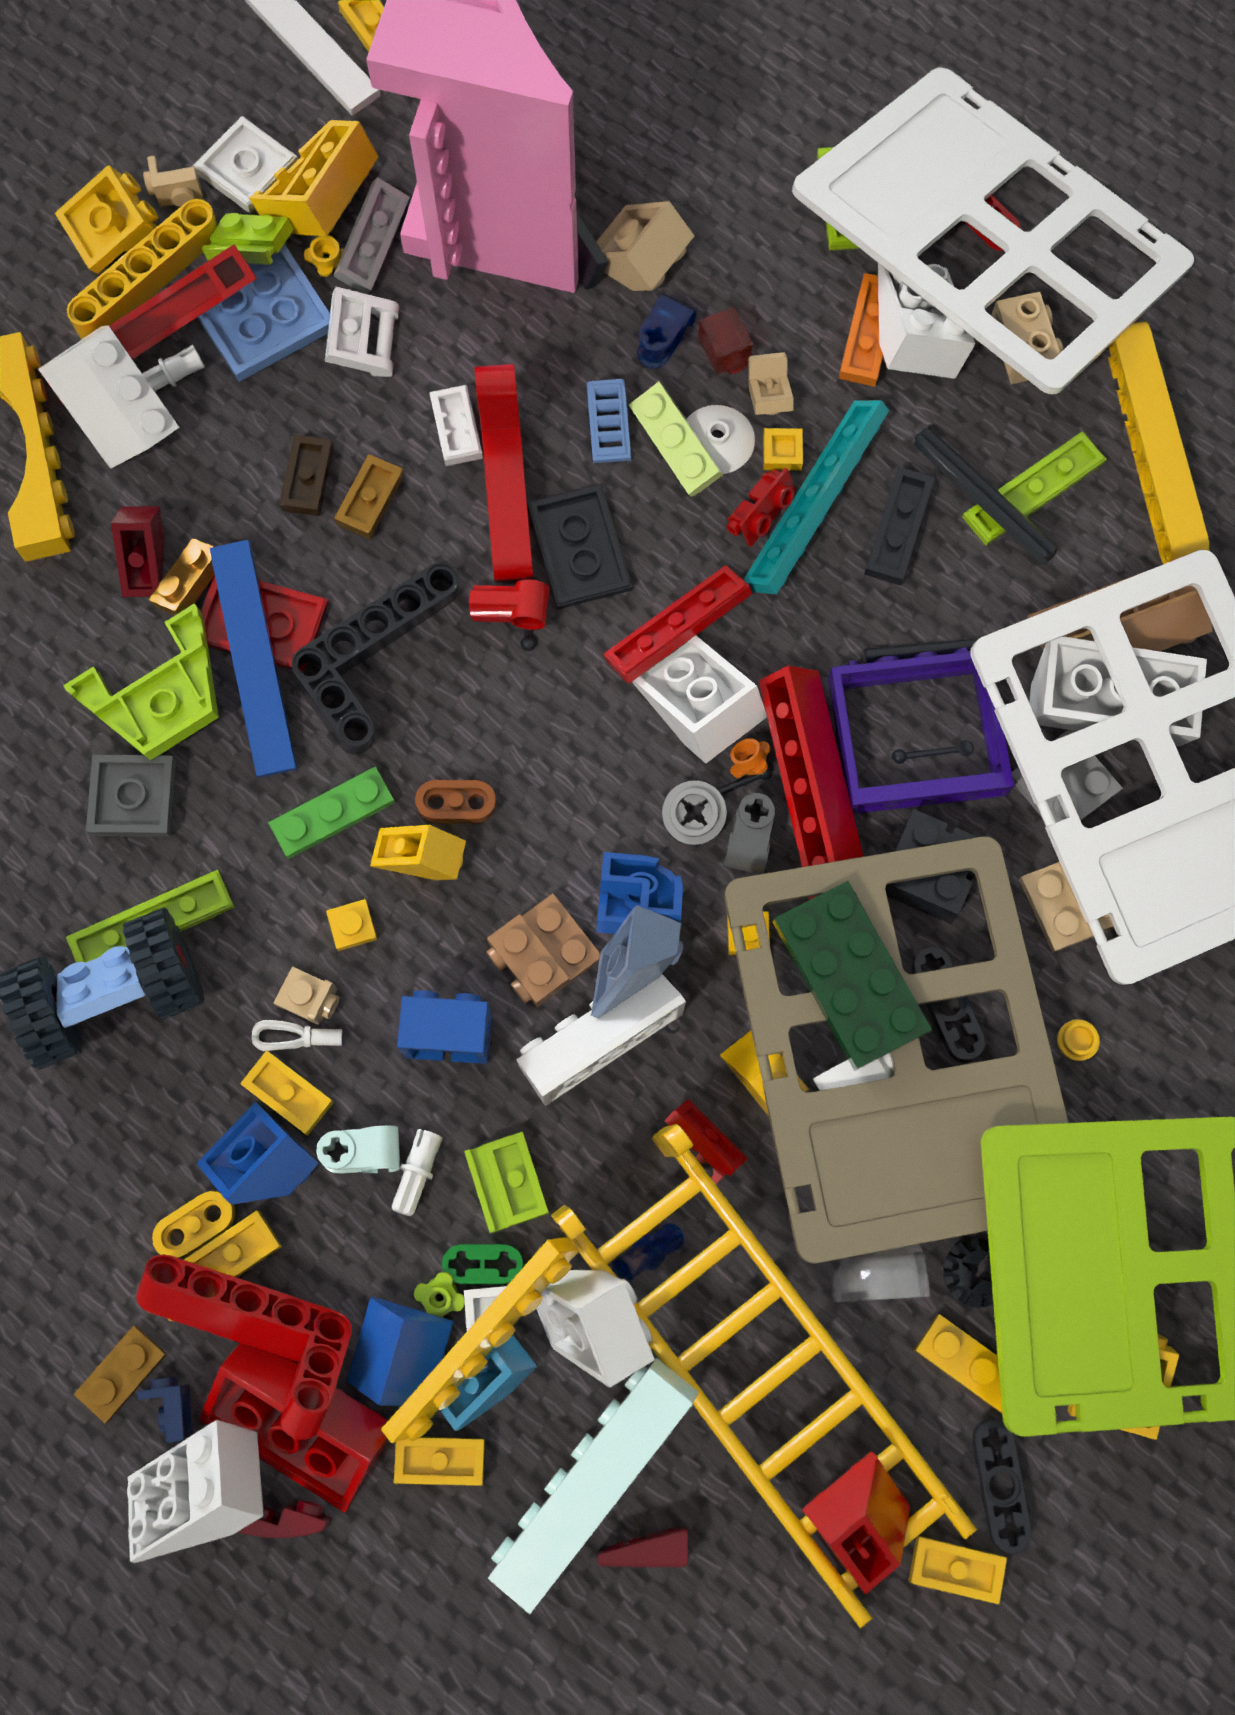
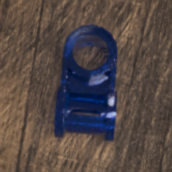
[637,293,697,369]

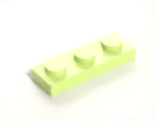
[629,382,723,497]

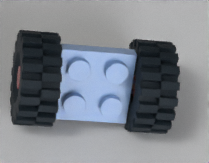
[0,907,205,1070]

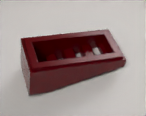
[598,1526,688,1567]

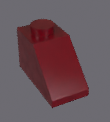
[111,506,164,597]

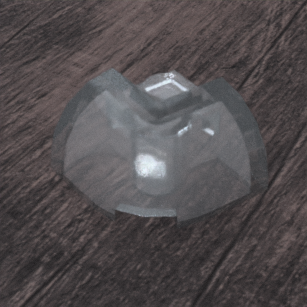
[831,1244,930,1303]

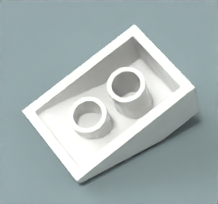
[632,636,767,763]
[536,1270,654,1388]

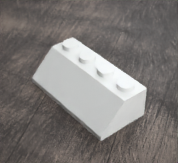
[1029,636,1207,746]
[516,974,686,1106]

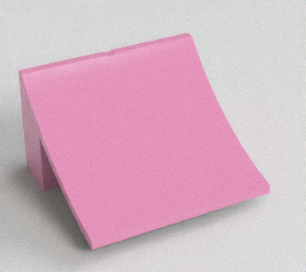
[366,0,579,293]

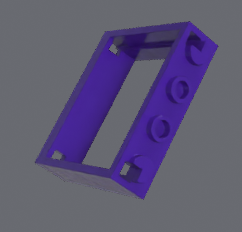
[828,647,1014,814]

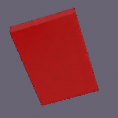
[201,575,329,673]

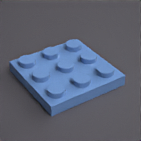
[198,244,330,382]

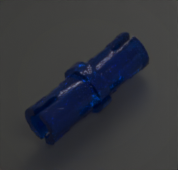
[612,1223,684,1282]

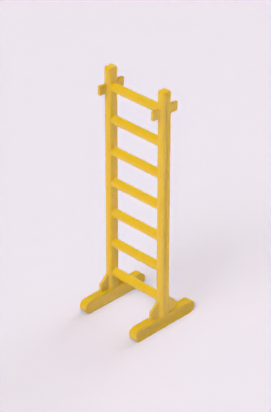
[551,1124,977,1629]

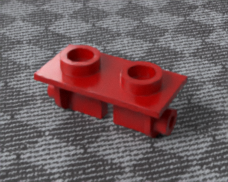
[726,468,797,547]

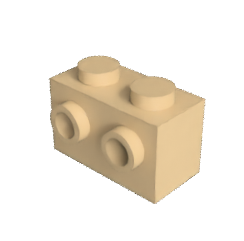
[991,292,1063,384]

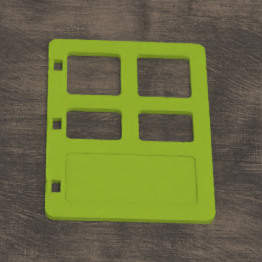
[981,1117,1235,1436]

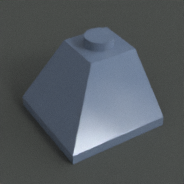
[591,905,683,1018]

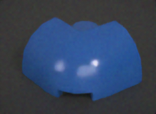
[596,852,683,934]

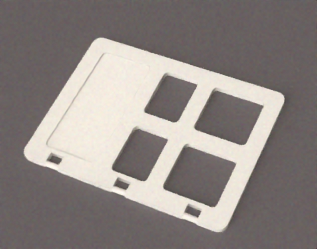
[792,68,1194,394]
[971,550,1235,985]

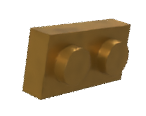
[334,454,405,540]
[149,538,215,616]
[73,1326,167,1424]

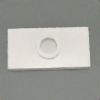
[429,385,483,466]

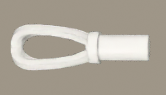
[252,1020,343,1051]

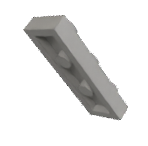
[333,177,410,294]

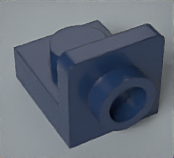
[137,1377,193,1443]

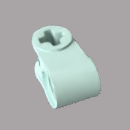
[316,1126,400,1174]

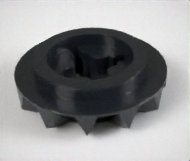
[943,1238,994,1308]

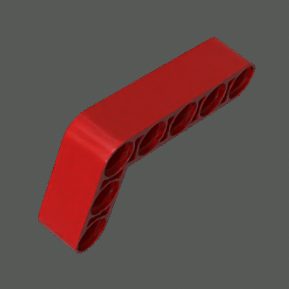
[474,364,533,581]
[136,1254,352,1440]

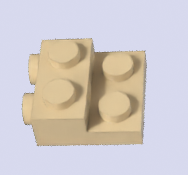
[1019,861,1115,953]

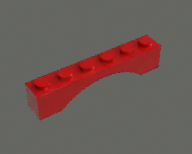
[39,244,257,405]

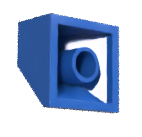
[196,1101,319,1205]

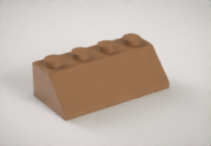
[1027,571,1212,652]

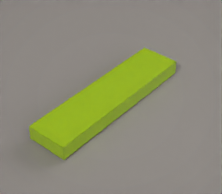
[962,431,1107,546]
[66,870,235,963]

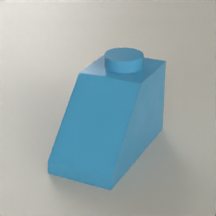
[440,1335,537,1431]

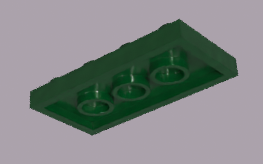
[772,881,932,1071]

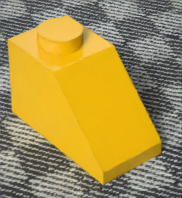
[370,825,466,880]
[720,1031,809,1116]

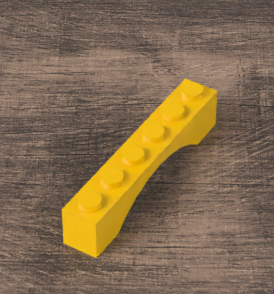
[0,332,75,562]

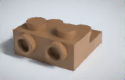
[486,893,600,1008]

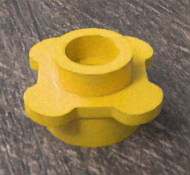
[304,235,344,277]

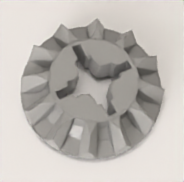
[662,781,727,845]

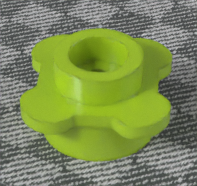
[414,1272,465,1318]

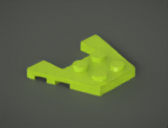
[63,603,219,761]

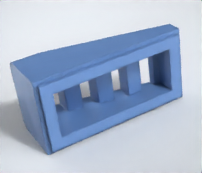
[587,379,631,463]

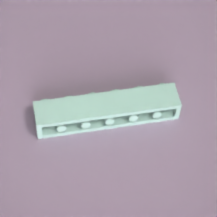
[488,1357,698,1614]

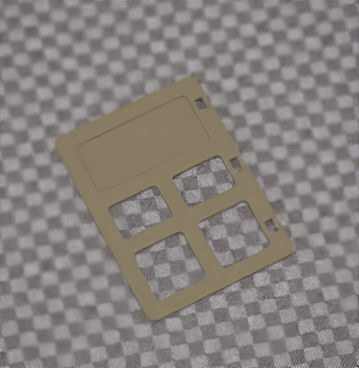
[724,837,1068,1264]

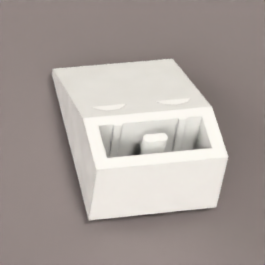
[878,263,975,379]
[127,1420,263,1563]

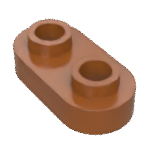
[415,780,497,823]

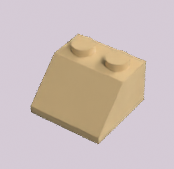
[597,201,694,291]

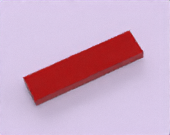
[603,565,752,684]

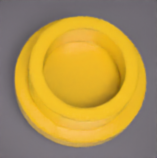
[1057,1019,1100,1061]

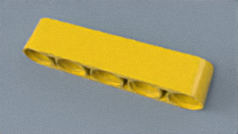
[67,199,218,339]

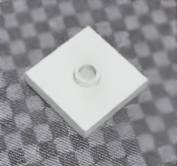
[193,116,298,214]

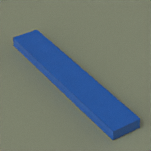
[209,540,298,778]

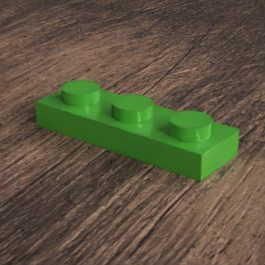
[268,766,395,859]

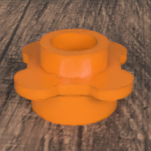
[730,738,771,778]

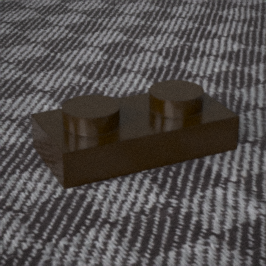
[279,435,334,516]

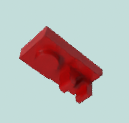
[665,1099,748,1184]

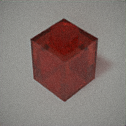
[698,307,753,375]

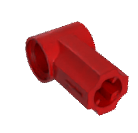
[469,580,550,630]

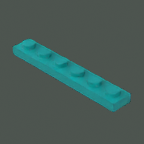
[743,400,889,595]

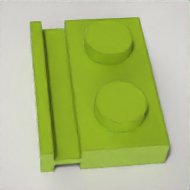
[202,213,294,265]
[464,1131,549,1233]

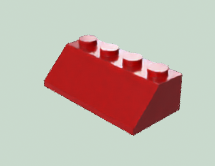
[199,1343,388,1513]

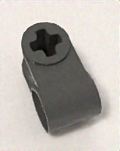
[723,793,775,875]

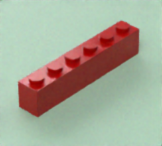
[759,665,864,900]

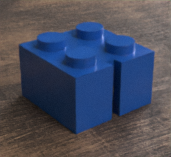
[397,990,492,1064]

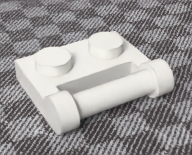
[325,287,399,377]

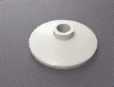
[686,405,755,474]

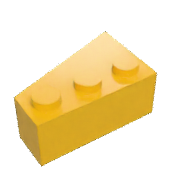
[249,120,378,237]

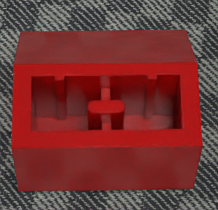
[802,1451,910,1594]

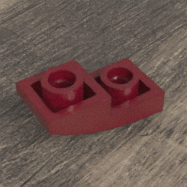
[238,1499,332,1538]

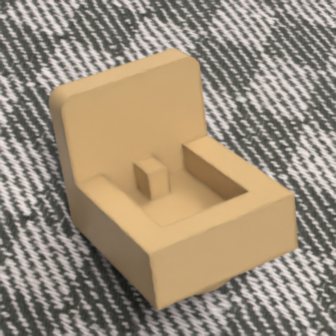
[143,156,204,207]
[748,352,794,415]

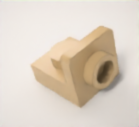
[274,967,340,1025]

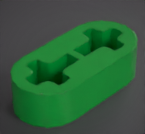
[442,1244,524,1284]

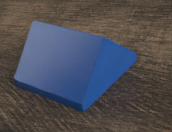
[346,1296,454,1406]

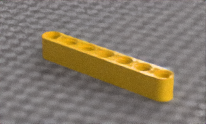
[1108,322,1209,564]

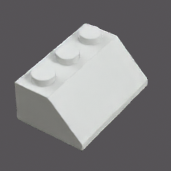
[38,326,179,469]

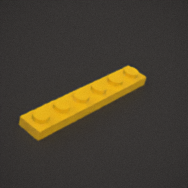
[381,1237,579,1443]

